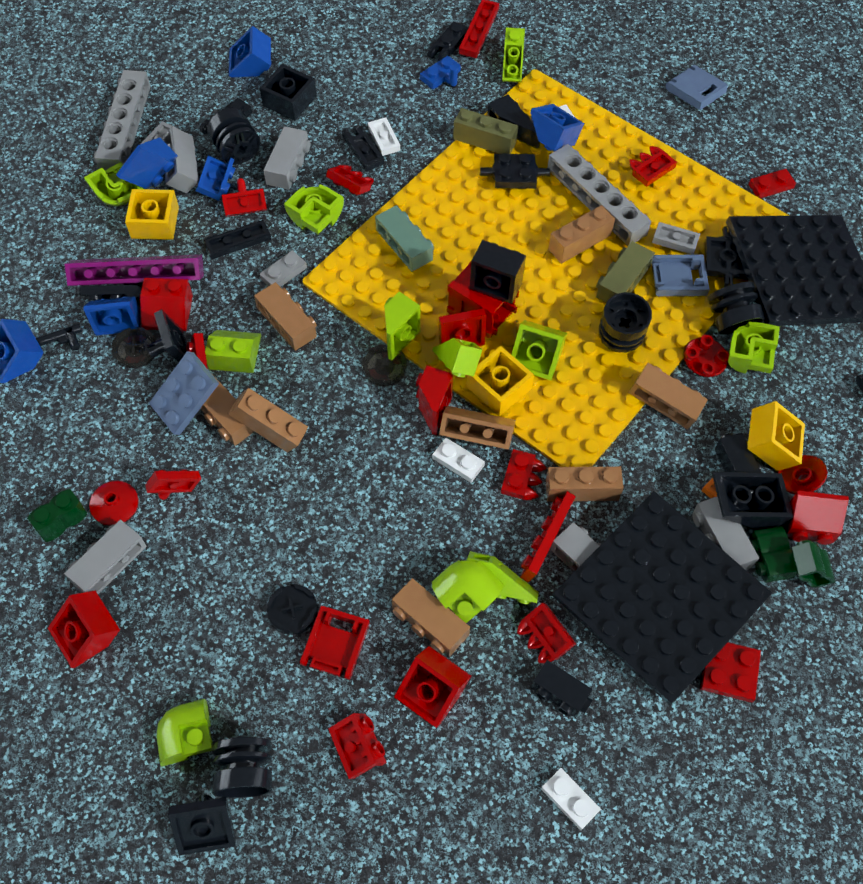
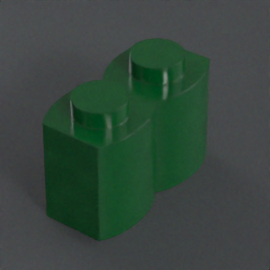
[27,489,87,542]
[749,526,797,583]
[791,540,835,588]

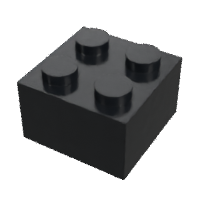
[260,64,317,121]
[470,240,526,304]

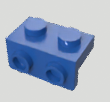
[195,155,235,201]

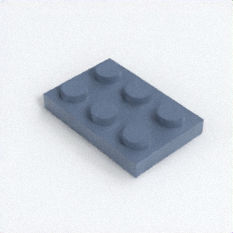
[149,351,219,435]

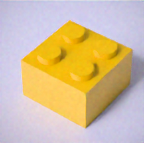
[125,189,179,240]
[467,346,534,416]
[747,401,805,471]

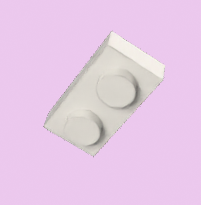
[368,118,400,156]
[432,438,485,483]
[541,768,601,831]

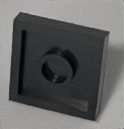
[146,309,187,362]
[168,794,236,856]

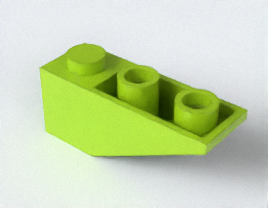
[502,27,525,82]
[432,338,482,378]
[467,551,539,604]

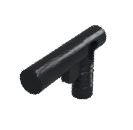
[36,323,82,351]

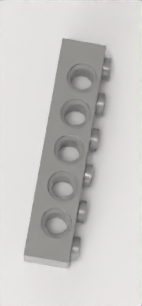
[94,70,151,170]
[547,144,651,246]

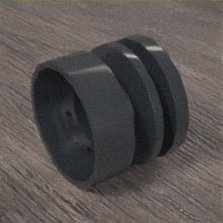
[207,108,261,165]
[707,282,765,335]
[599,292,652,353]
[213,737,272,798]

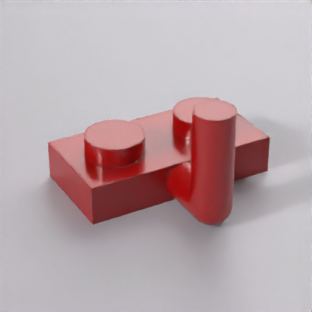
[222,178,267,217]
[145,470,201,500]

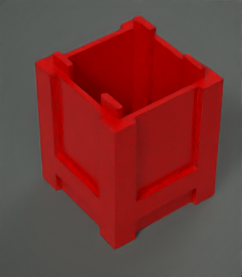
[447,261,519,339]

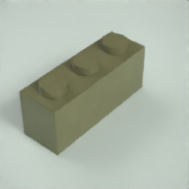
[453,108,518,154]
[596,241,655,303]

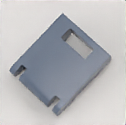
[666,65,728,110]
[652,254,710,296]

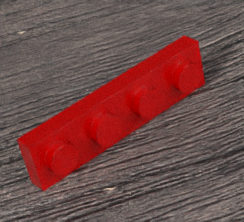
[459,0,500,58]
[520,491,576,582]

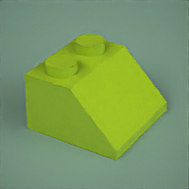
[384,292,421,360]
[511,320,567,380]
[205,330,261,373]

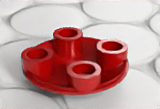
[684,335,729,377]

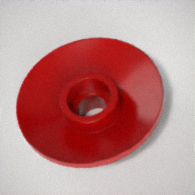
[778,455,828,494]
[89,481,139,526]

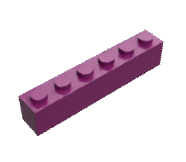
[64,254,204,286]

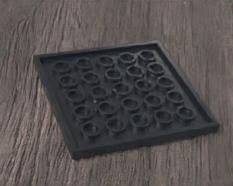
[726,215,863,326]
[552,491,772,705]

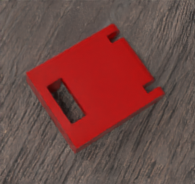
[300,605,370,680]

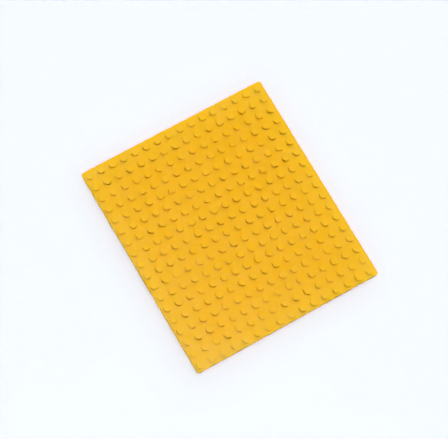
[303,69,790,467]

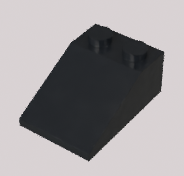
[712,472,793,530]

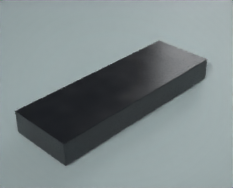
[204,220,271,260]

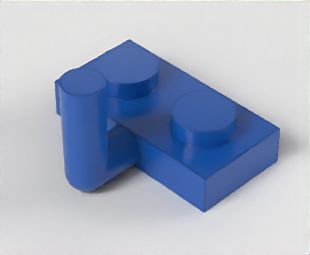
[420,55,461,90]

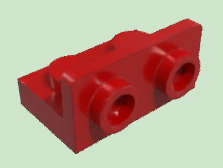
[328,713,387,779]

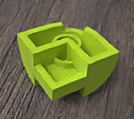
[84,162,143,207]
[284,184,344,234]
[728,322,780,374]
[432,560,504,623]
[156,699,213,767]

